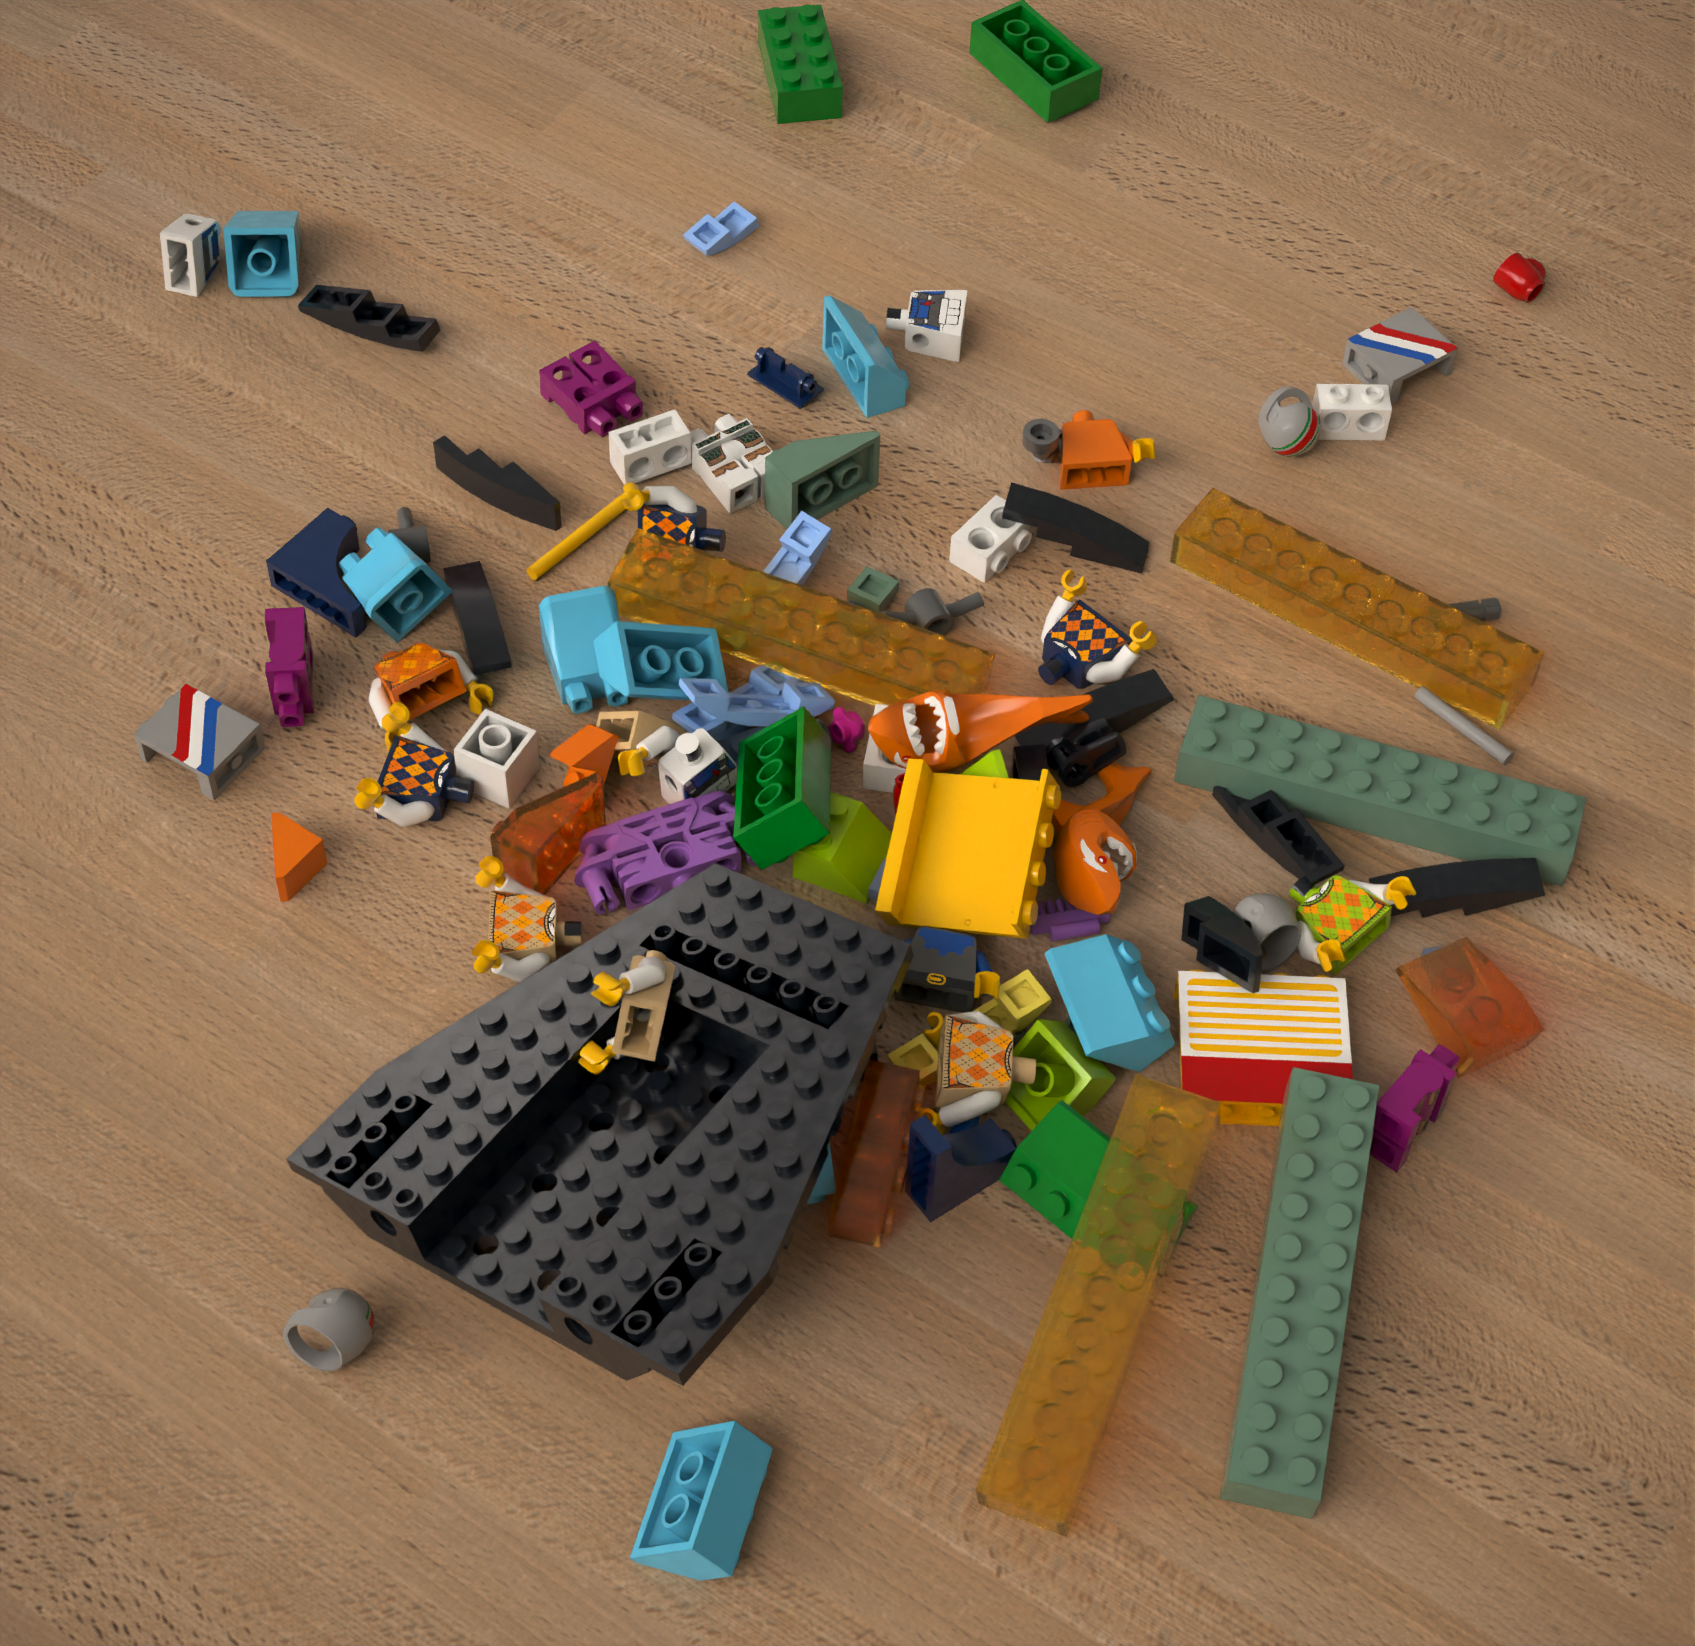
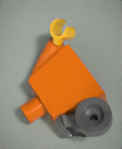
[1022,410,1156,490]

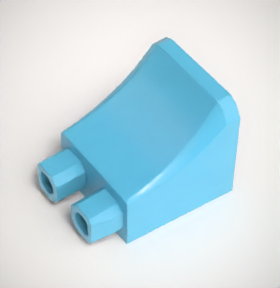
[223,211,301,297]
[339,527,453,643]
[539,586,628,714]

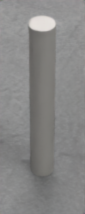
[1414,686,1514,765]

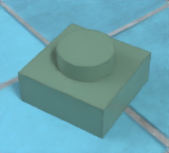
[847,566,899,614]

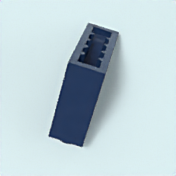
[266,508,366,638]
[905,1115,1017,1223]

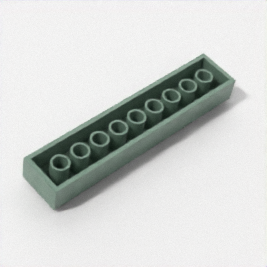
[1174,695,1587,886]
[1220,1067,1379,1519]

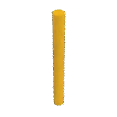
[526,492,636,580]

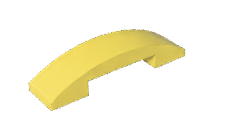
[887,969,1052,1089]

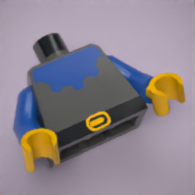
[895,926,1000,1013]

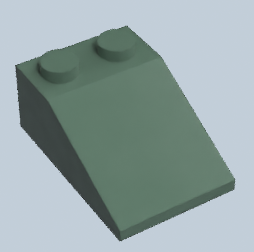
[765,431,881,529]

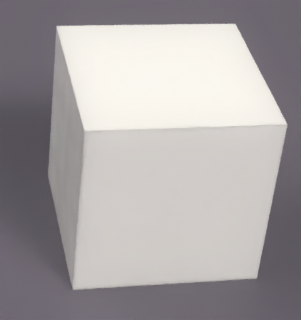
[454,709,540,809]

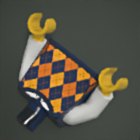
[621,482,726,600]
[1038,569,1157,689]
[354,702,474,827]

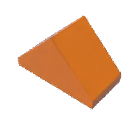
[271,812,327,902]

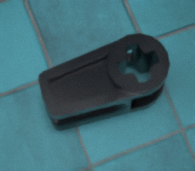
[1045,717,1126,787]

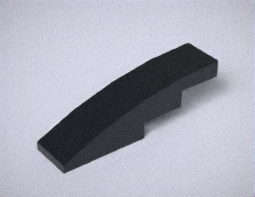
[298,285,441,352]
[433,435,562,531]
[1002,482,1150,573]
[443,561,512,675]
[1015,669,1174,750]
[1212,785,1345,886]
[1369,858,1545,918]

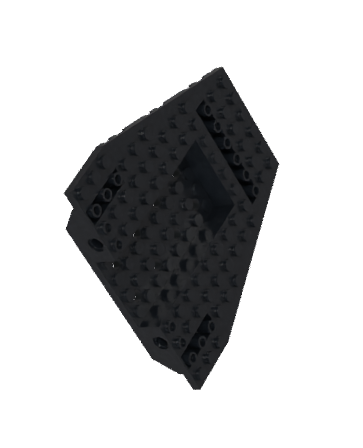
[286,863,914,1386]

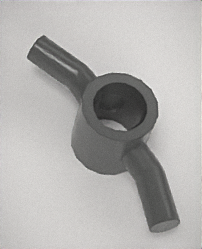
[388,507,431,563]
[876,588,984,642]

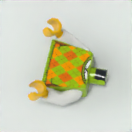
[1289,875,1416,975]

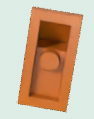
[549,724,619,812]

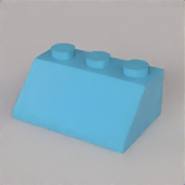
[822,295,909,418]
[593,621,729,701]
[1044,934,1176,1072]
[630,1421,773,1581]

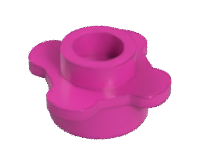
[828,707,865,753]

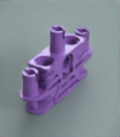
[574,791,758,915]

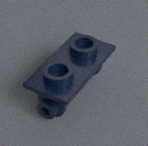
[747,347,824,409]

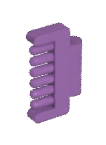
[1030,898,1111,942]

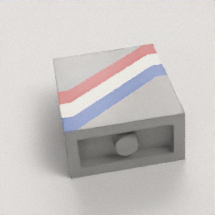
[1342,307,1458,404]
[134,684,265,800]

